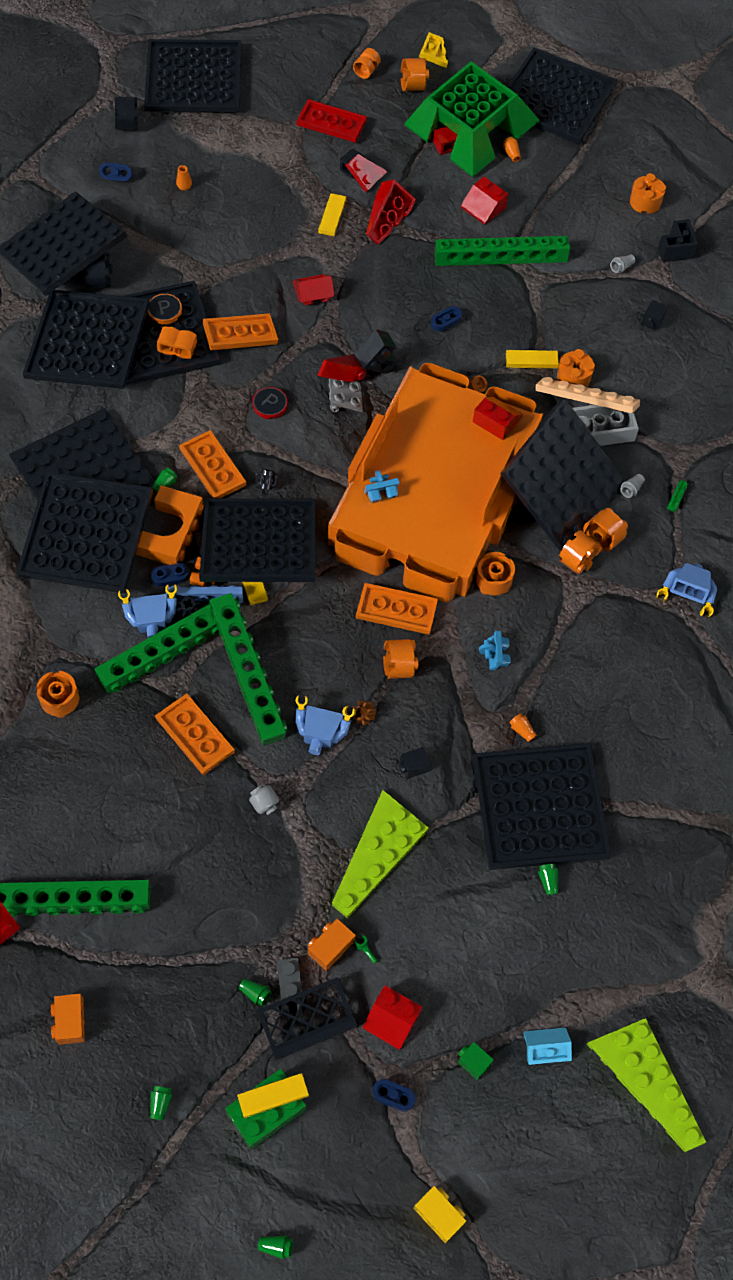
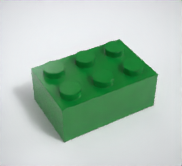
[225,1069,306,1150]

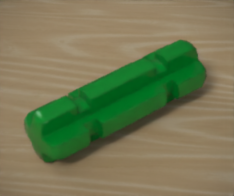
[667,480,688,512]

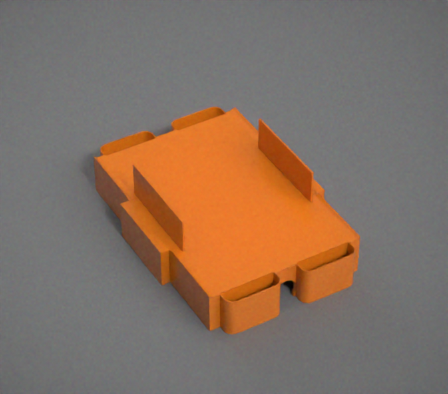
[328,363,543,602]

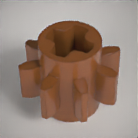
[352,700,376,725]

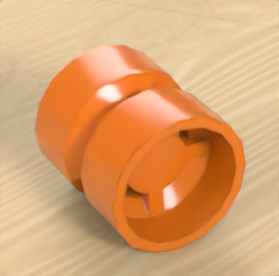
[353,48,381,79]

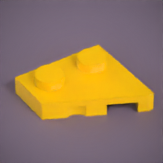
[419,32,448,68]

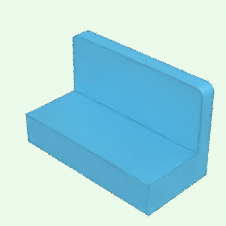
[524,1028,572,1065]

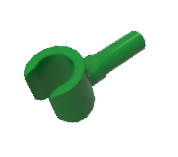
[355,935,377,964]

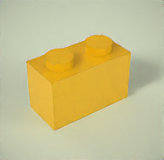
[413,1186,466,1243]

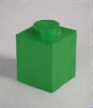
[458,1042,494,1081]

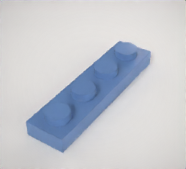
[166,585,243,603]

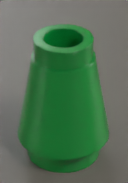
[152,468,178,494]
[538,864,559,895]
[239,978,272,1006]
[150,1086,172,1120]
[258,1235,293,1260]

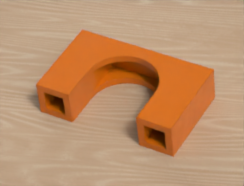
[136,486,205,565]

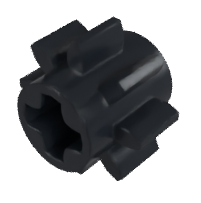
[255,469,279,490]
[177,596,200,619]

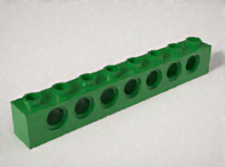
[434,236,570,266]
[210,593,288,746]
[94,604,241,694]
[0,880,151,916]

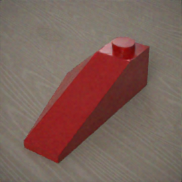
[366,179,416,244]

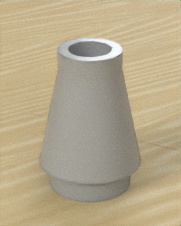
[610,254,635,273]
[620,474,645,498]

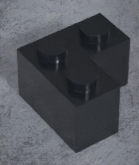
[658,219,698,262]
[355,329,397,374]

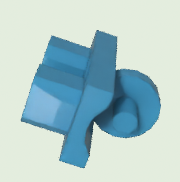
[363,470,399,503]
[479,631,511,670]

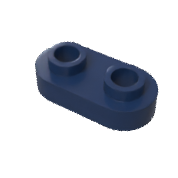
[99,162,133,181]
[431,306,462,332]
[151,563,189,587]
[372,1079,415,1112]

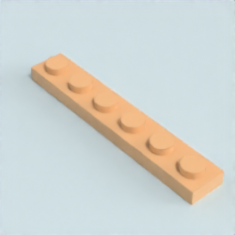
[536,377,640,413]

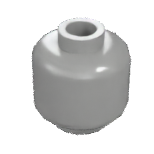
[249,784,279,815]

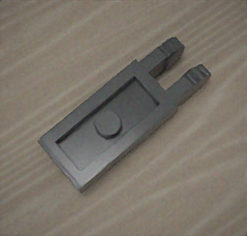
[277,958,303,1020]

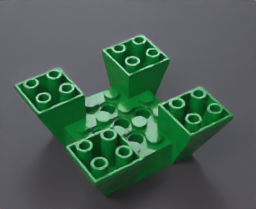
[405,61,539,177]

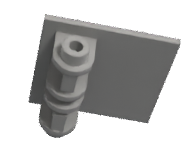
[328,378,363,412]

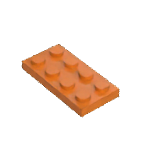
[203,313,278,350]
[179,430,247,498]
[356,583,438,635]
[155,693,235,775]

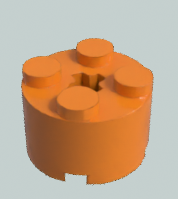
[401,58,429,91]
[630,173,666,214]
[557,349,595,387]
[583,508,628,552]
[559,530,602,574]
[475,552,515,596]
[383,639,418,679]
[37,671,80,718]

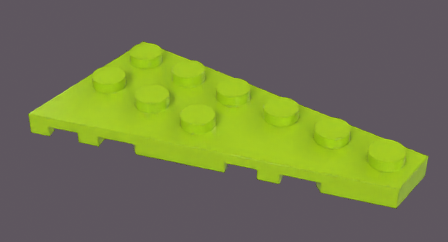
[332,790,428,919]
[587,1018,706,1152]

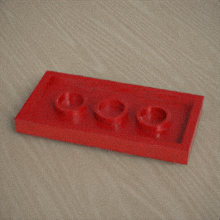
[297,99,367,143]

